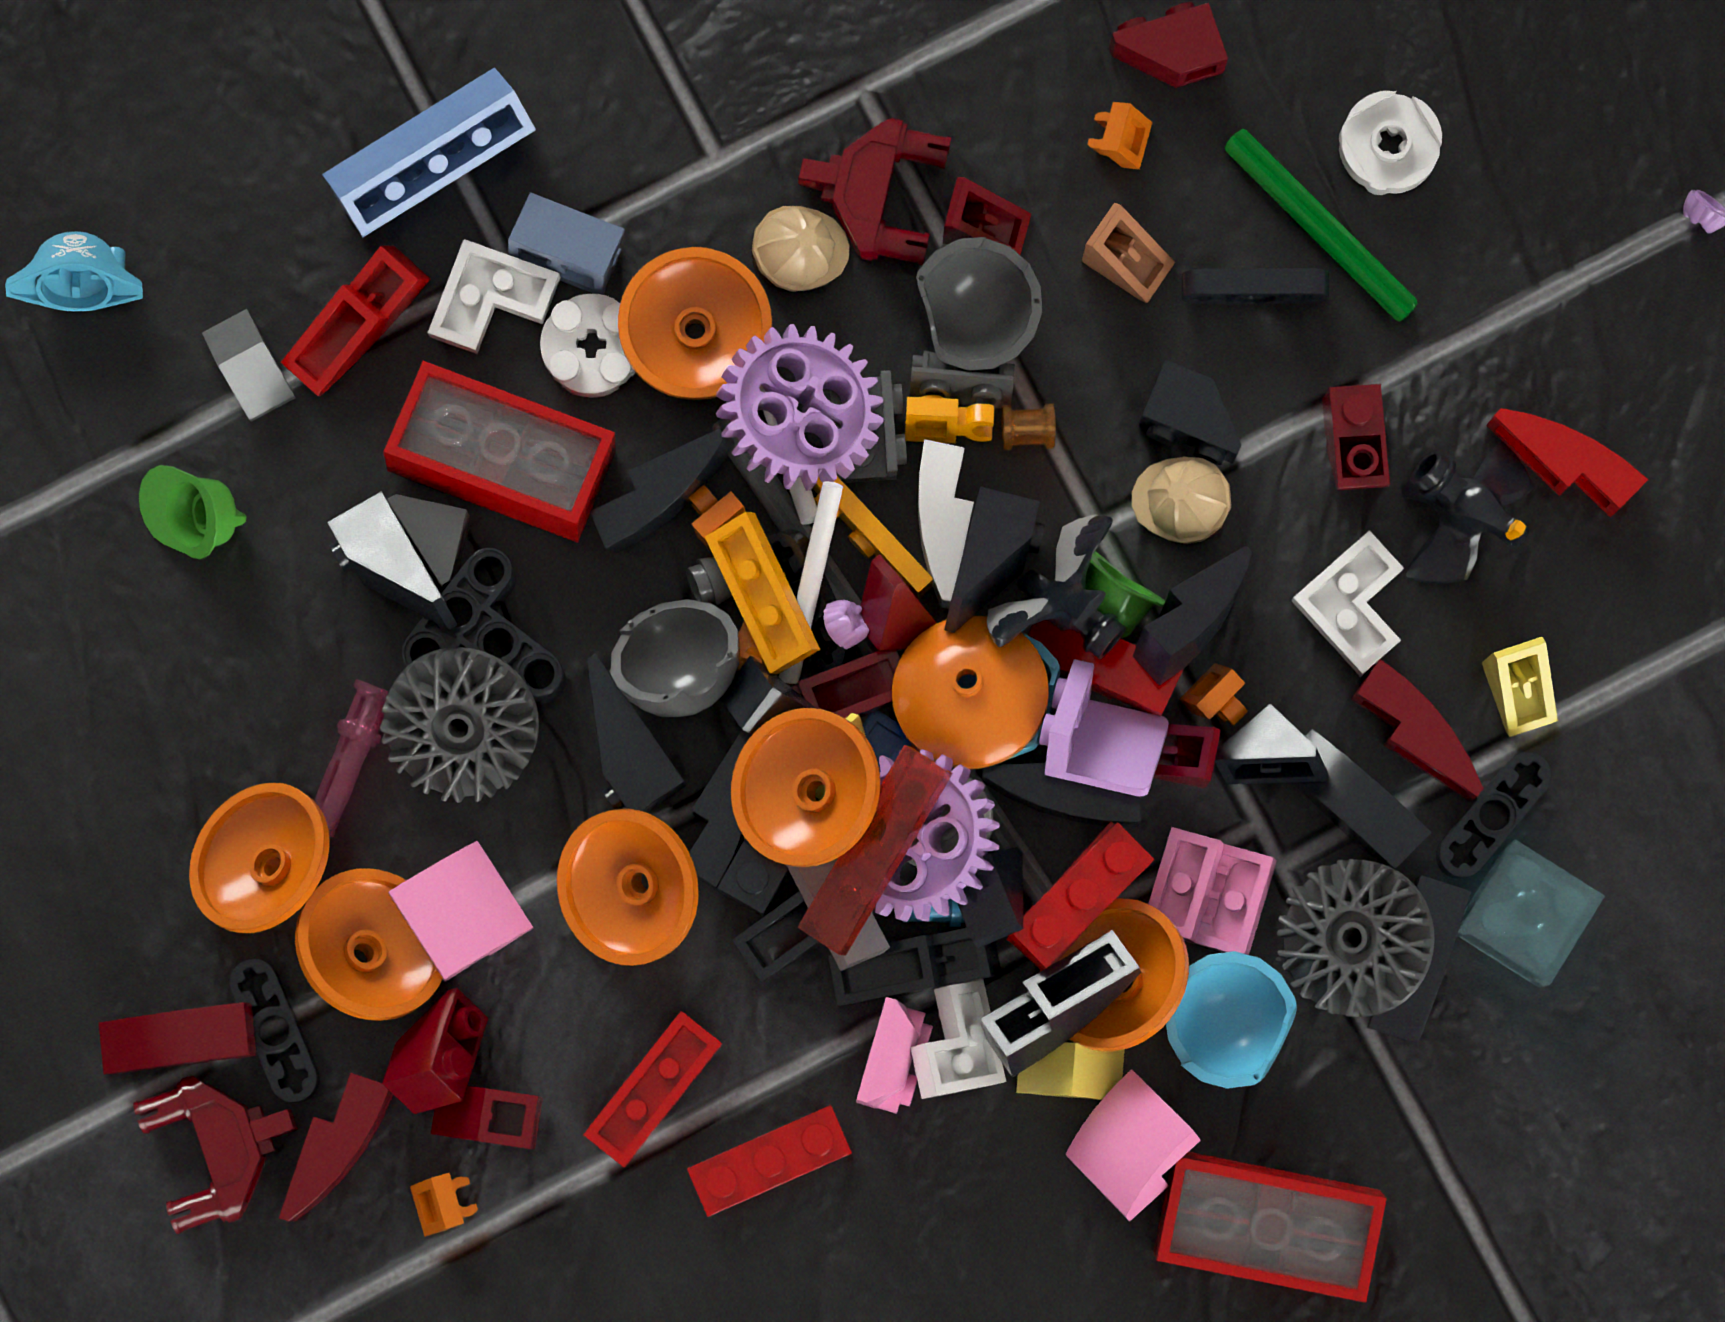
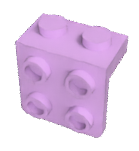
[1039,659,1169,796]

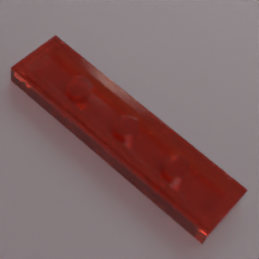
[798,745,953,956]

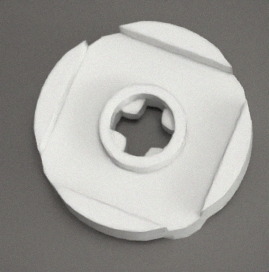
[1339,91,1442,195]
[540,294,636,398]

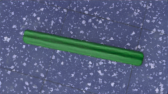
[1225,129,1418,322]

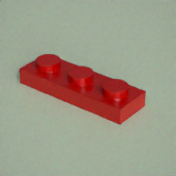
[1008,822,1155,970]
[583,1011,722,1168]
[687,1105,852,1217]

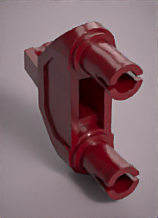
[798,118,952,266]
[133,1075,298,1234]

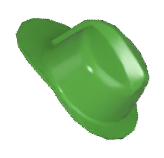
[139,465,246,559]
[1085,551,1165,638]

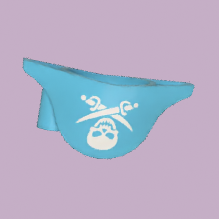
[5,231,143,311]

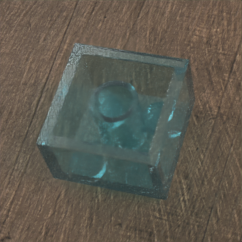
[1457,839,1605,988]

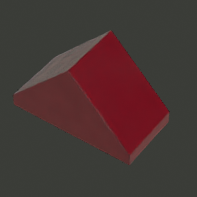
[943,177,1031,255]
[860,554,937,651]
[1153,724,1221,788]

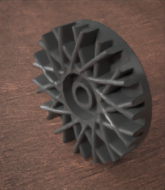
[380,647,539,803]
[1277,859,1434,1017]

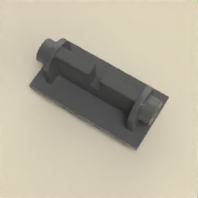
[909,351,1015,409]

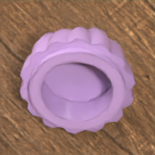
[1683,190,1725,233]
[823,600,869,649]

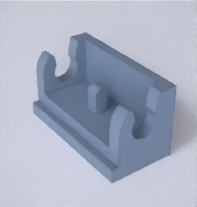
[508,192,625,295]

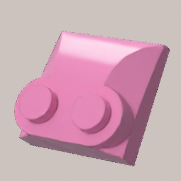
[856,997,933,1114]

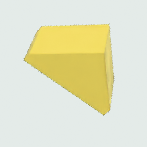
[1482,637,1558,737]
[1016,1042,1125,1100]

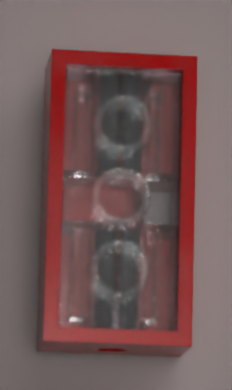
[384,361,616,543]
[1154,1152,1387,1303]

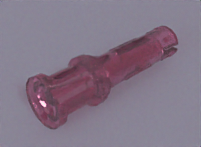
[314,679,389,838]

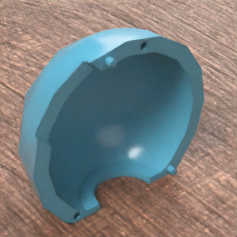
[1166,951,1297,1089]

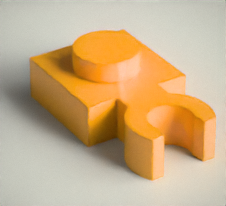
[905,395,994,444]

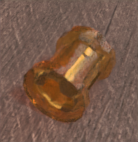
[1001,404,1056,450]

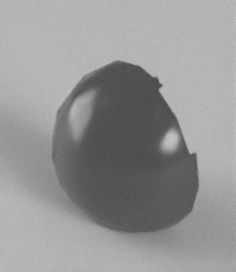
[916,237,1042,370]
[609,599,740,717]

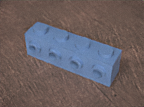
[322,67,536,237]

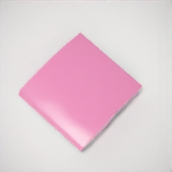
[1148,827,1277,955]
[389,841,533,982]
[1066,1069,1201,1222]

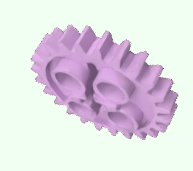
[716,324,884,491]
[834,749,1000,922]

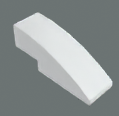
[918,439,974,609]

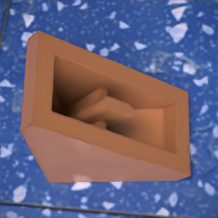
[1082,203,1175,303]

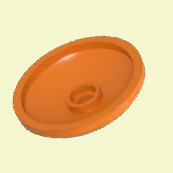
[618,247,772,400]
[892,616,1049,769]
[731,708,880,867]
[189,783,329,933]
[557,809,699,966]
[295,869,443,1021]
[1040,898,1189,1051]

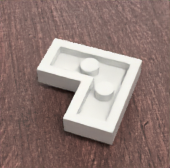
[428,239,561,354]
[1291,530,1404,677]
[910,980,1006,1099]

